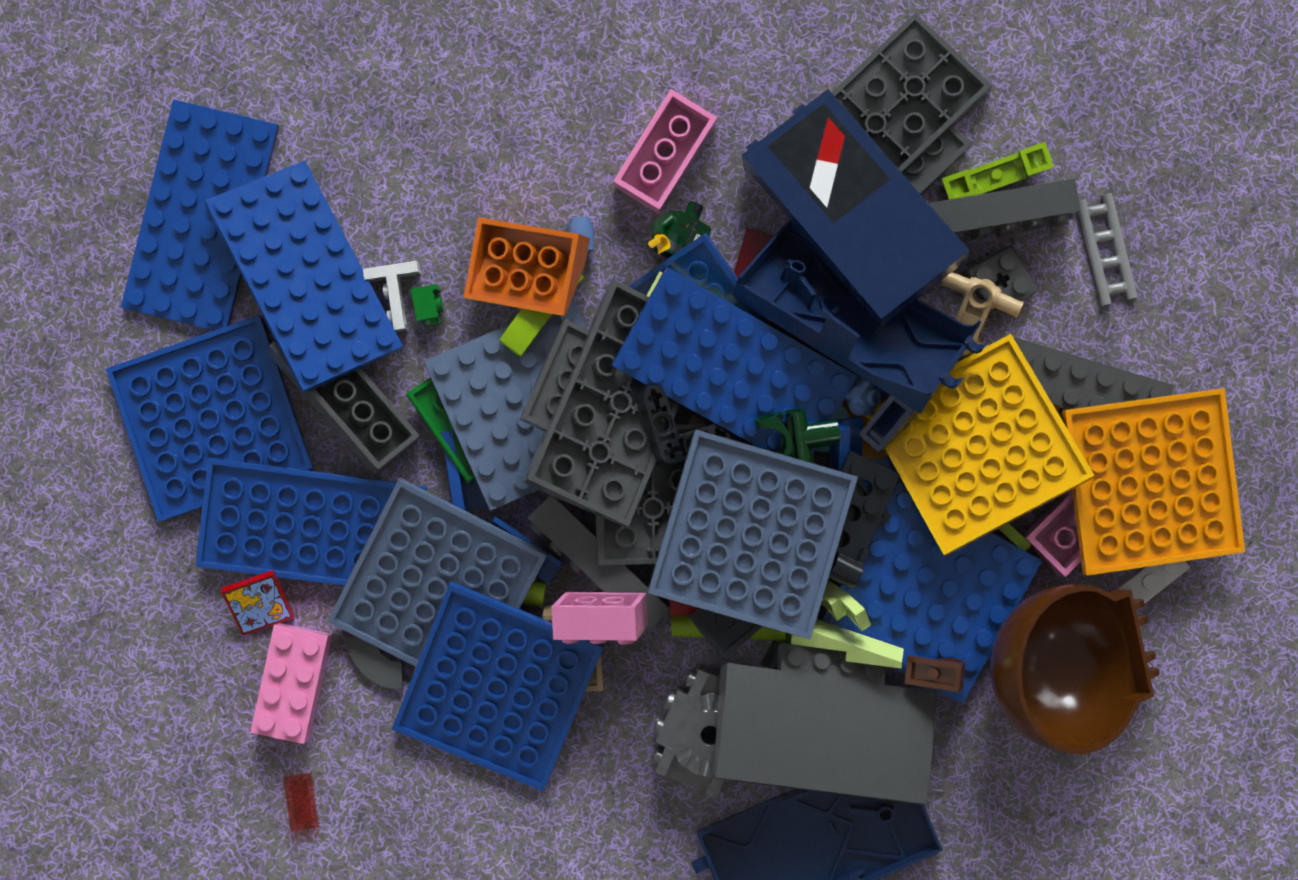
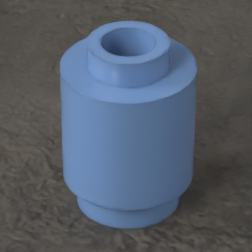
[566,217,594,257]

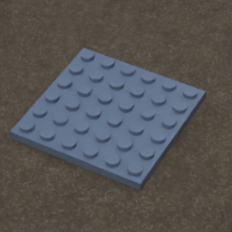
[423,298,587,511]
[647,429,858,639]
[327,478,548,666]

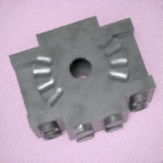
[652,665,724,799]

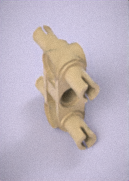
[941,272,1024,357]

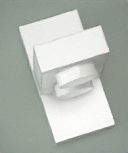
[363,261,421,332]

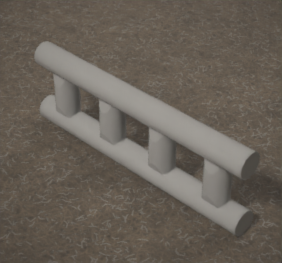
[1078,193,1138,306]

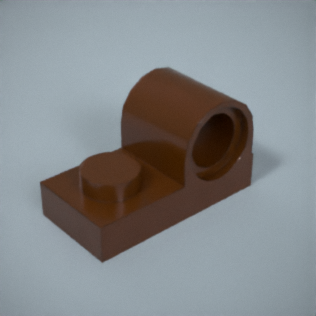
[905,655,966,692]

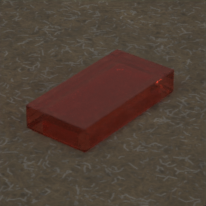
[283,772,320,832]

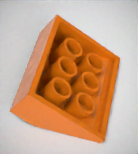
[463,217,590,317]

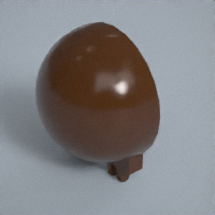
[990,584,1160,754]

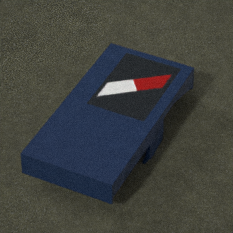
[742,89,970,327]

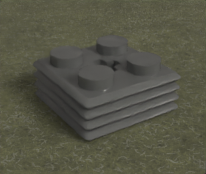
[963,245,1037,318]

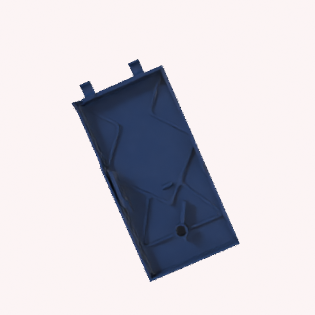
[731,220,987,414]
[691,789,943,880]

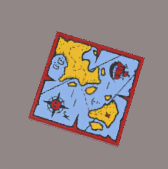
[221,570,294,636]

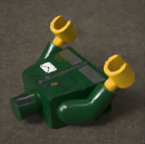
[647,201,711,259]

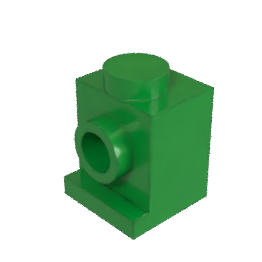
[410,284,444,327]

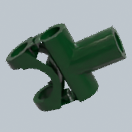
[754,408,841,463]

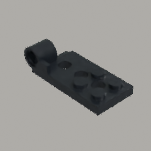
[829,451,900,589]

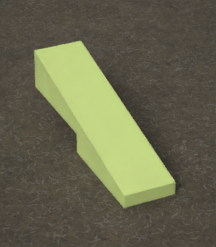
[791,619,904,668]

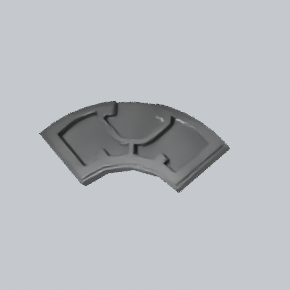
[347,636,403,690]

